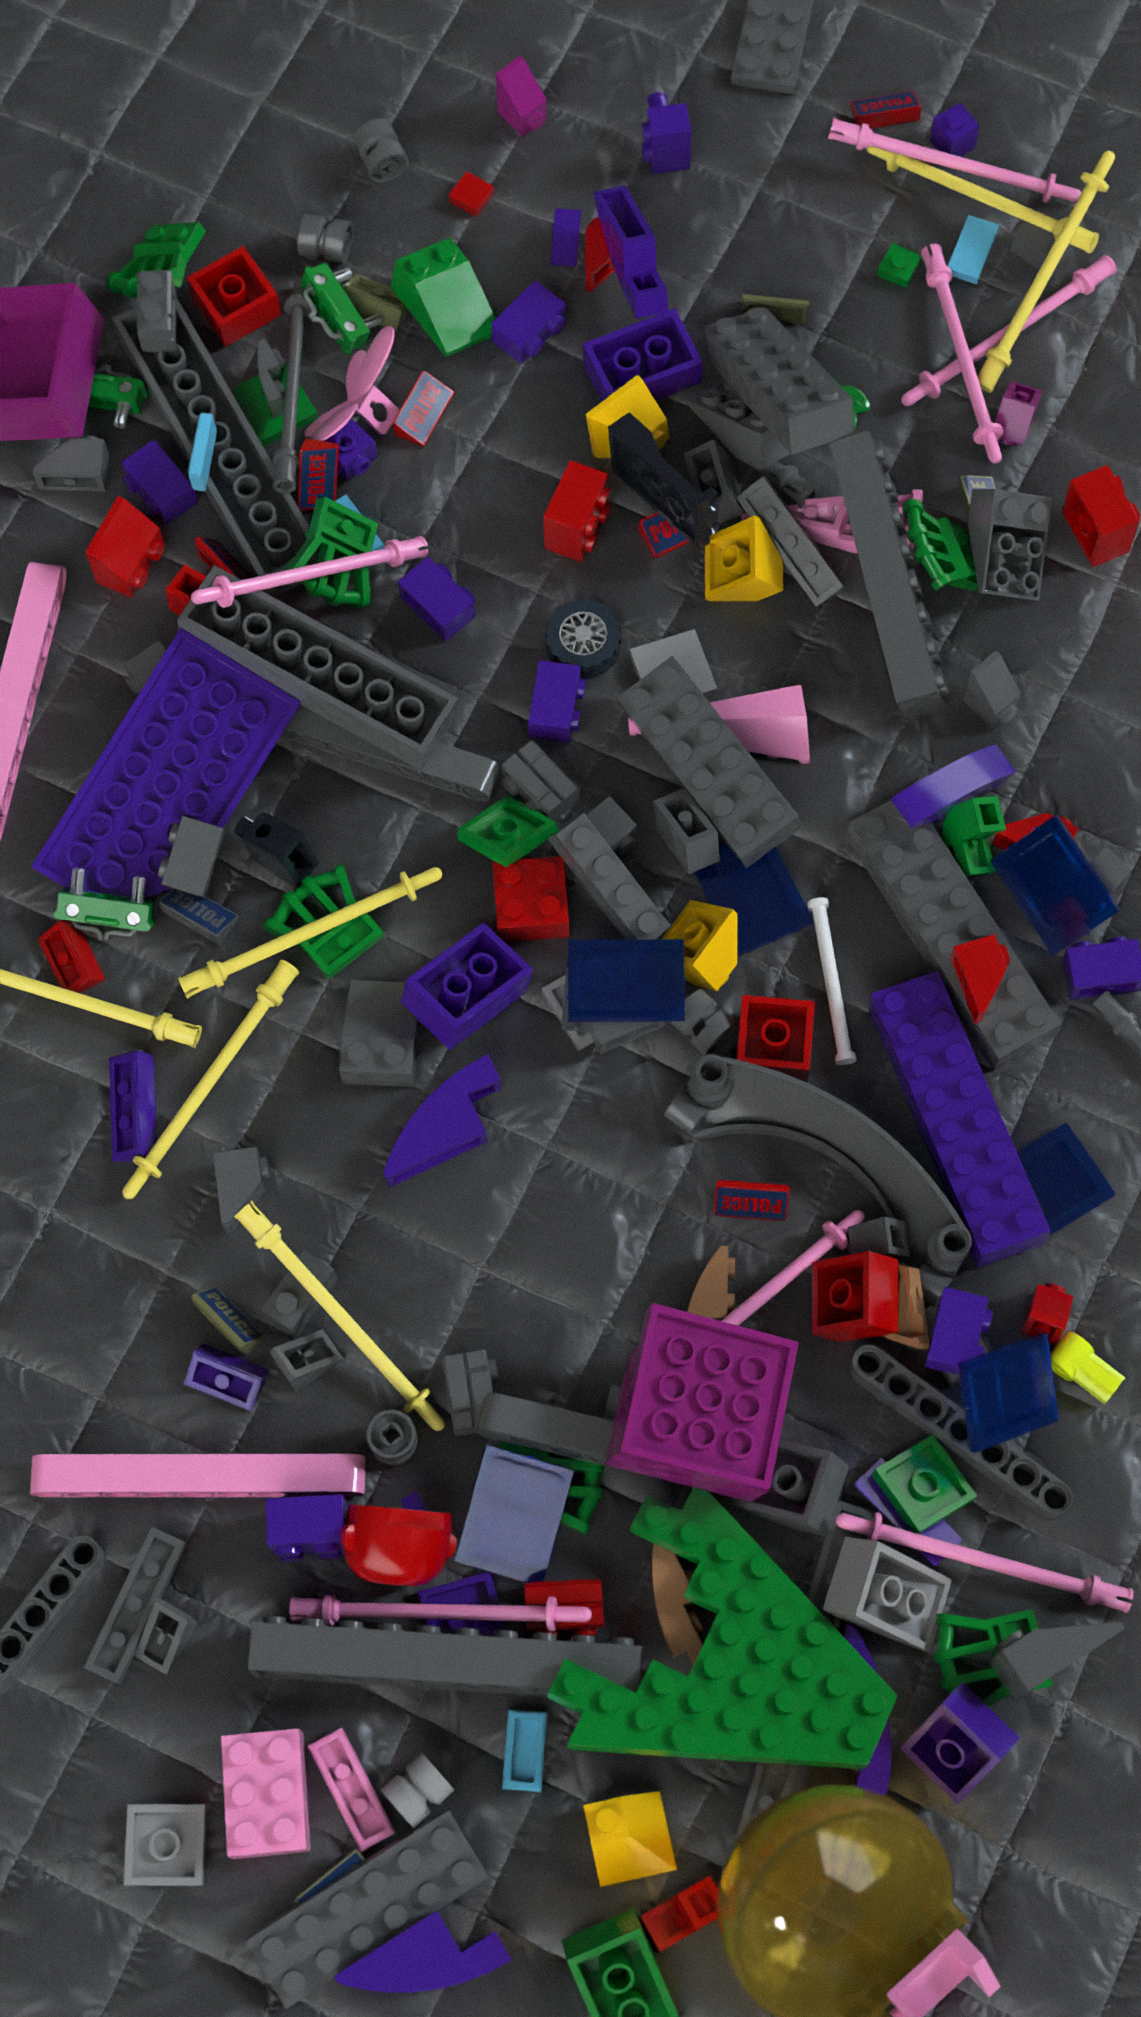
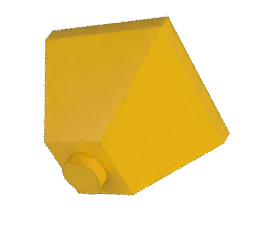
[586,375,670,458]
[705,515,783,601]
[650,900,737,991]
[583,1791,677,1887]

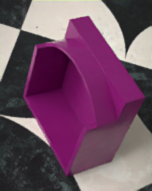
[0,283,105,441]
[605,1303,799,1502]

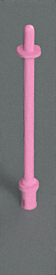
[828,118,1082,203]
[921,244,1003,464]
[901,255,1117,406]
[191,536,428,608]
[721,1210,865,1326]
[836,1512,1133,1613]
[289,1595,592,1631]

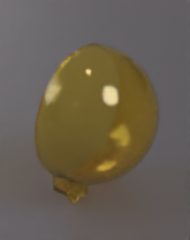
[716,1784,970,2017]

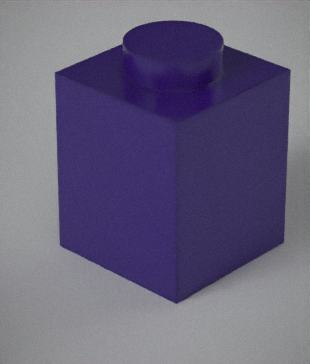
[930,102,979,157]

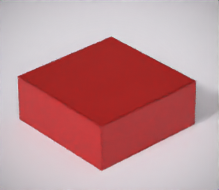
[449,171,494,217]

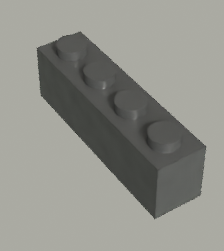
[547,813,671,950]

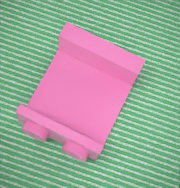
[886,1928,1001,2017]

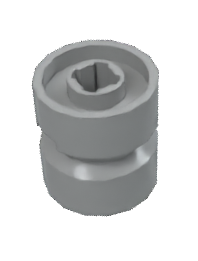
[381,1752,455,1828]

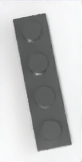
[736,476,846,607]
[83,1527,187,1685]

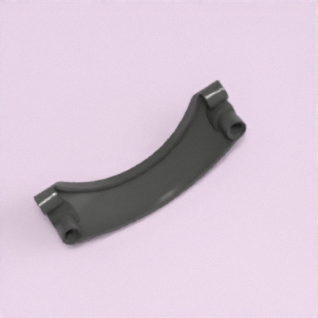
[664,1054,971,1307]

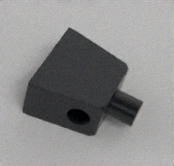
[234,812,319,889]

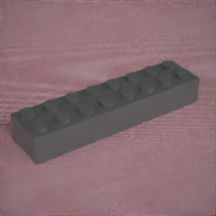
[829,430,950,719]
[177,565,458,771]
[846,800,1061,1071]

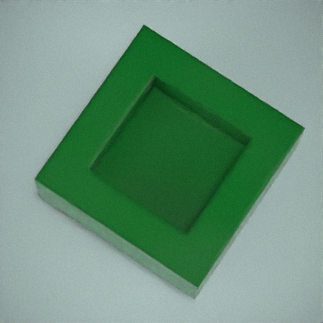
[877,243,922,288]

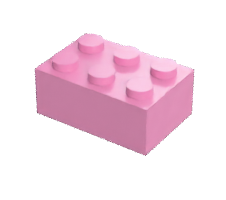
[221,1729,311,1859]

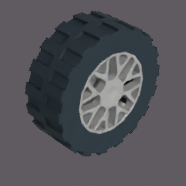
[545,599,621,679]

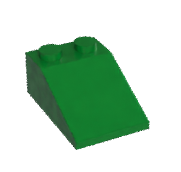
[390,237,495,357]
[561,1908,679,2017]

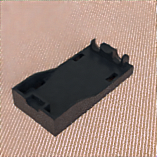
[608,412,719,550]

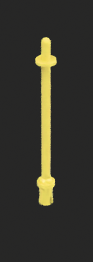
[866,146,1099,253]
[977,151,1115,393]
[178,867,442,999]
[122,960,299,1199]
[0,969,202,1048]
[234,1201,445,1431]

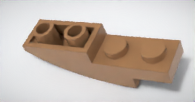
[687,1246,735,1321]
[652,1544,703,1665]

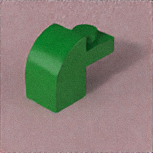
[941,796,1006,878]

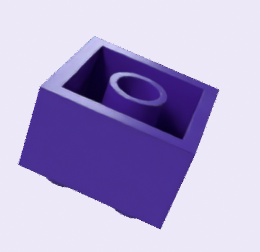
[266,1494,348,1562]
[900,1682,1020,1805]

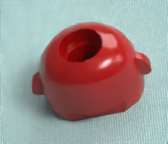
[340,1504,457,1587]

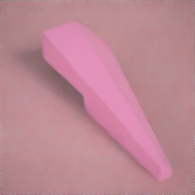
[741,489,923,554]
[628,684,810,764]

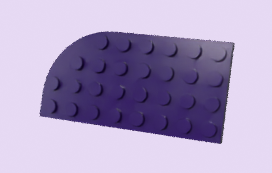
[31,628,301,899]

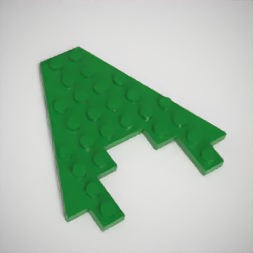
[547,1487,898,1769]

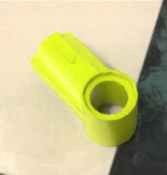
[1045,1331,1125,1405]

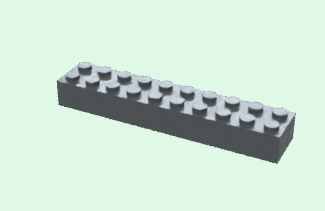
[112,297,320,597]
[248,1616,641,1696]

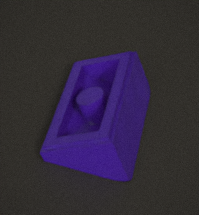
[184,1344,269,1411]

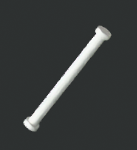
[807,897,857,1065]

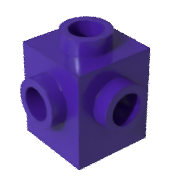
[324,419,377,482]

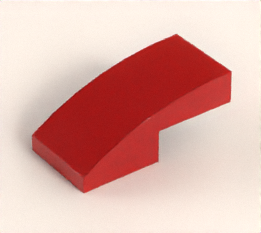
[638,1876,729,1954]

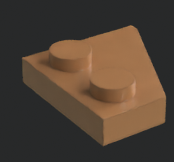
[881,1263,930,1350]

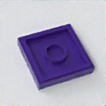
[417,1571,506,1637]

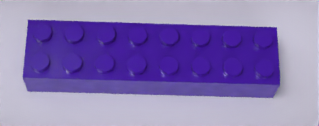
[868,971,1051,1268]

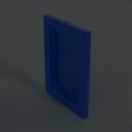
[990,814,1121,956]
[694,843,814,957]
[567,939,686,1022]
[1017,1122,1116,1255]
[958,1333,1059,1453]
[455,1444,574,1582]

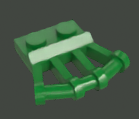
[106,222,206,298]
[284,497,378,608]
[902,499,978,592]
[263,864,384,980]
[495,1441,604,1535]
[933,1609,1053,1708]

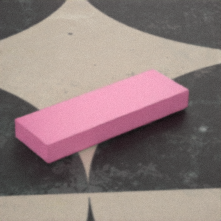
[308,1727,396,1852]

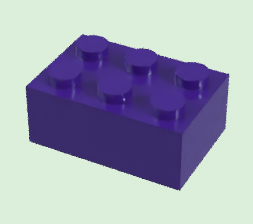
[583,308,702,402]
[401,922,533,1050]

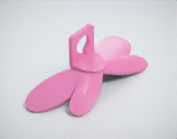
[305,326,399,441]

